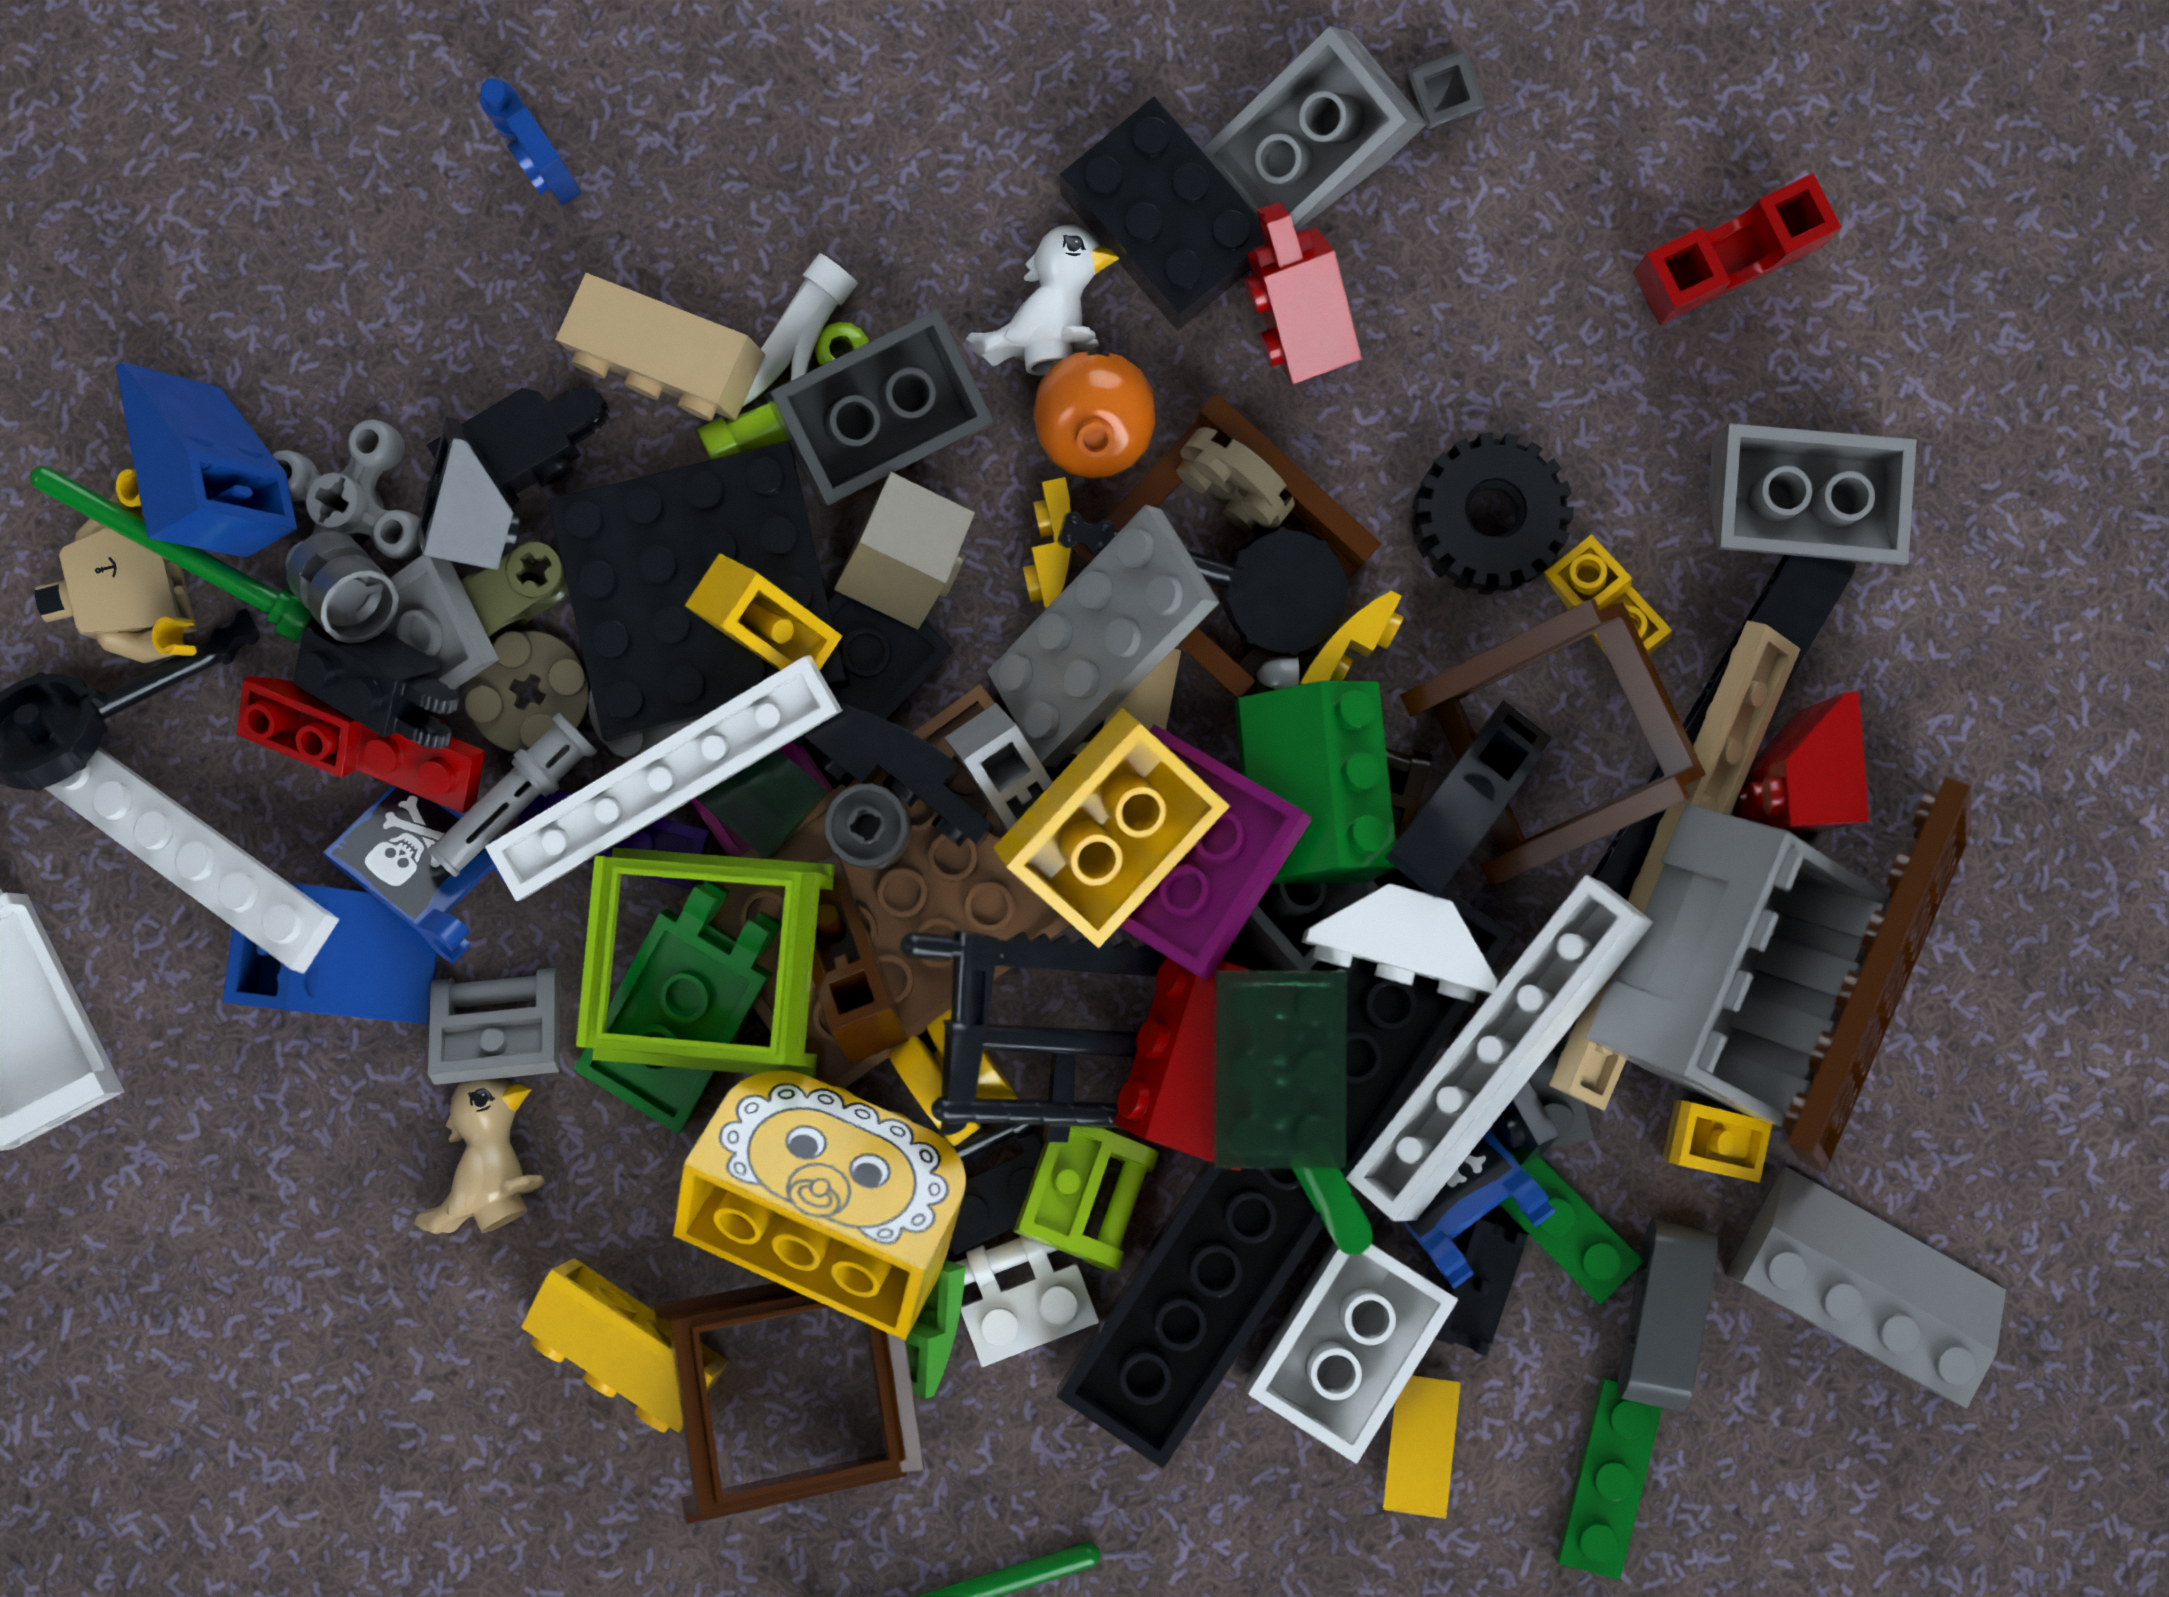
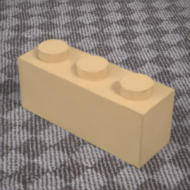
[555,273,766,421]

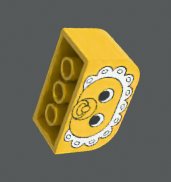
[673,1070,966,1340]

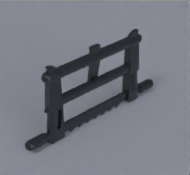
[900,930,1250,1143]

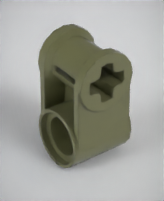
[461,542,569,643]

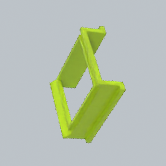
[576,847,835,1078]

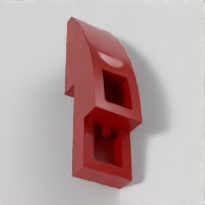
[236,676,485,814]

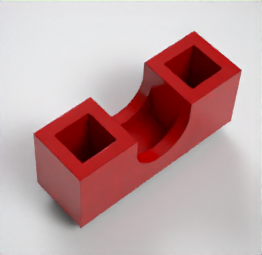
[1632,173,1842,326]

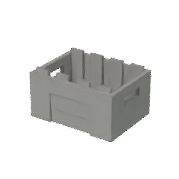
[1585,804,1889,1128]

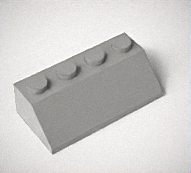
[1725,1166,2006,1409]

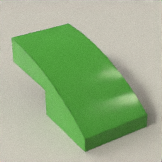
[906,1259,966,1399]

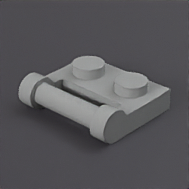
[428,967,562,1085]

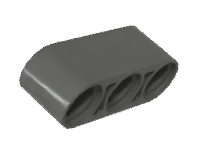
[1617,1218,1718,1413]

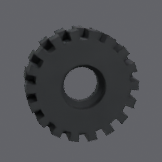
[1411,432,1574,595]

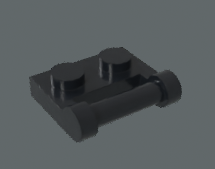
[947,1123,1043,1255]

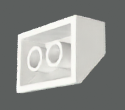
[1244,1240,1458,1464]

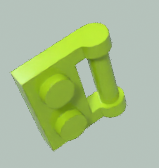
[1013,1125,1159,1272]

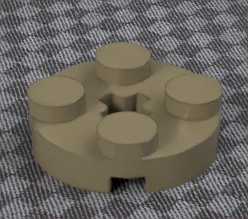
[1176,427,1295,533]
[465,631,591,753]

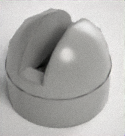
[1255,656,1299,693]

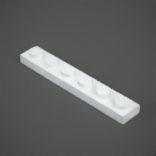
[485,656,843,901]
[44,747,340,974]

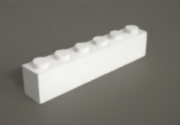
[1346,875,1654,1221]

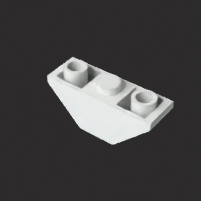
[1301,884,1498,1003]

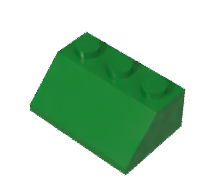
[1234,681,1396,884]

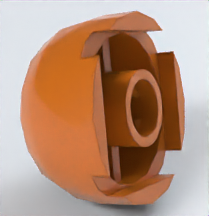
[1033,351,1156,479]

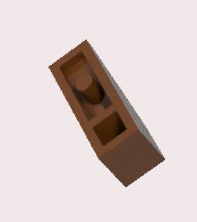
[783,854,909,1064]

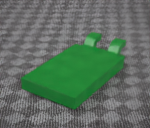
[573,881,782,1135]

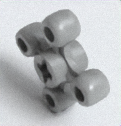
[272,419,423,572]

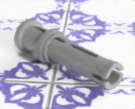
[427,712,598,877]

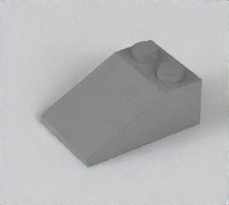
[1201,26,1427,232]

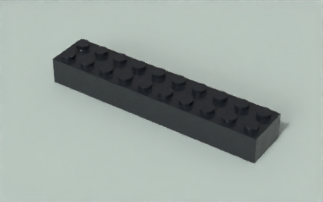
[1057,869,1514,1469]

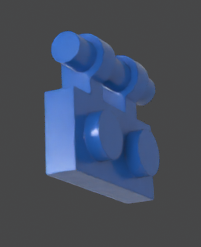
[480,79,582,206]

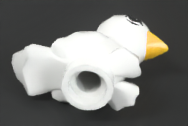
[965,224,1119,376]

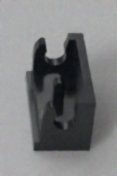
[1435,1218,1528,1356]

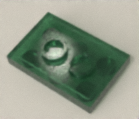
[1213,970,1347,1168]

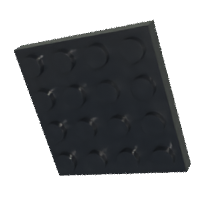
[548,441,848,742]

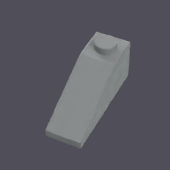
[945,703,1053,832]

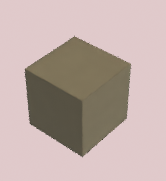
[834,471,975,630]

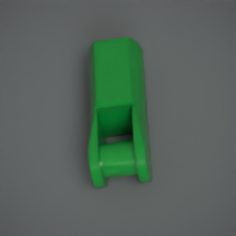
[1287,1138,1373,1255]

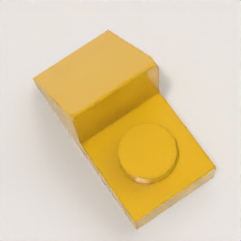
[1662,1100,1772,1183]

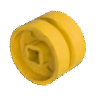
[888,1008,1019,1146]

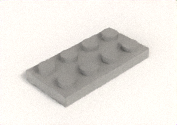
[987,505,1219,768]

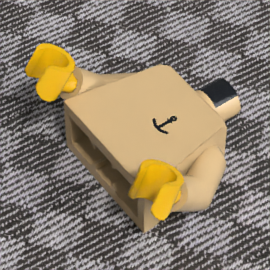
[35,469,197,663]

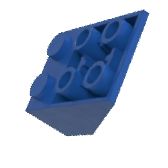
[116,362,297,558]
[222,882,438,1025]

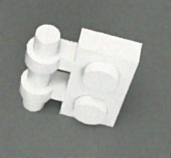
[955,1235,1099,1367]

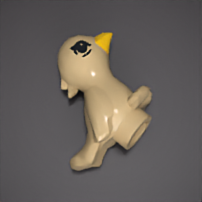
[414,1078,546,1234]

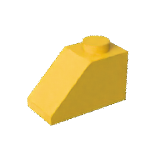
[684,553,842,671]

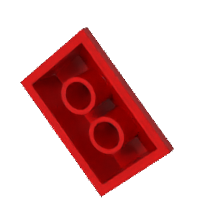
[1733,691,1869,835]
[1114,957,1299,1171]

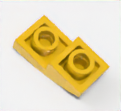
[1023,477,1072,610]
[1544,534,1672,656]
[1299,590,1404,685]
[1383,1375,1461,1519]

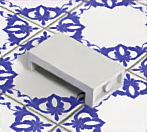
[0,888,125,1151]

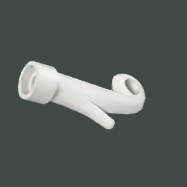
[742,253,858,407]

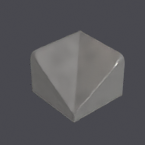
[1407,48,1486,130]

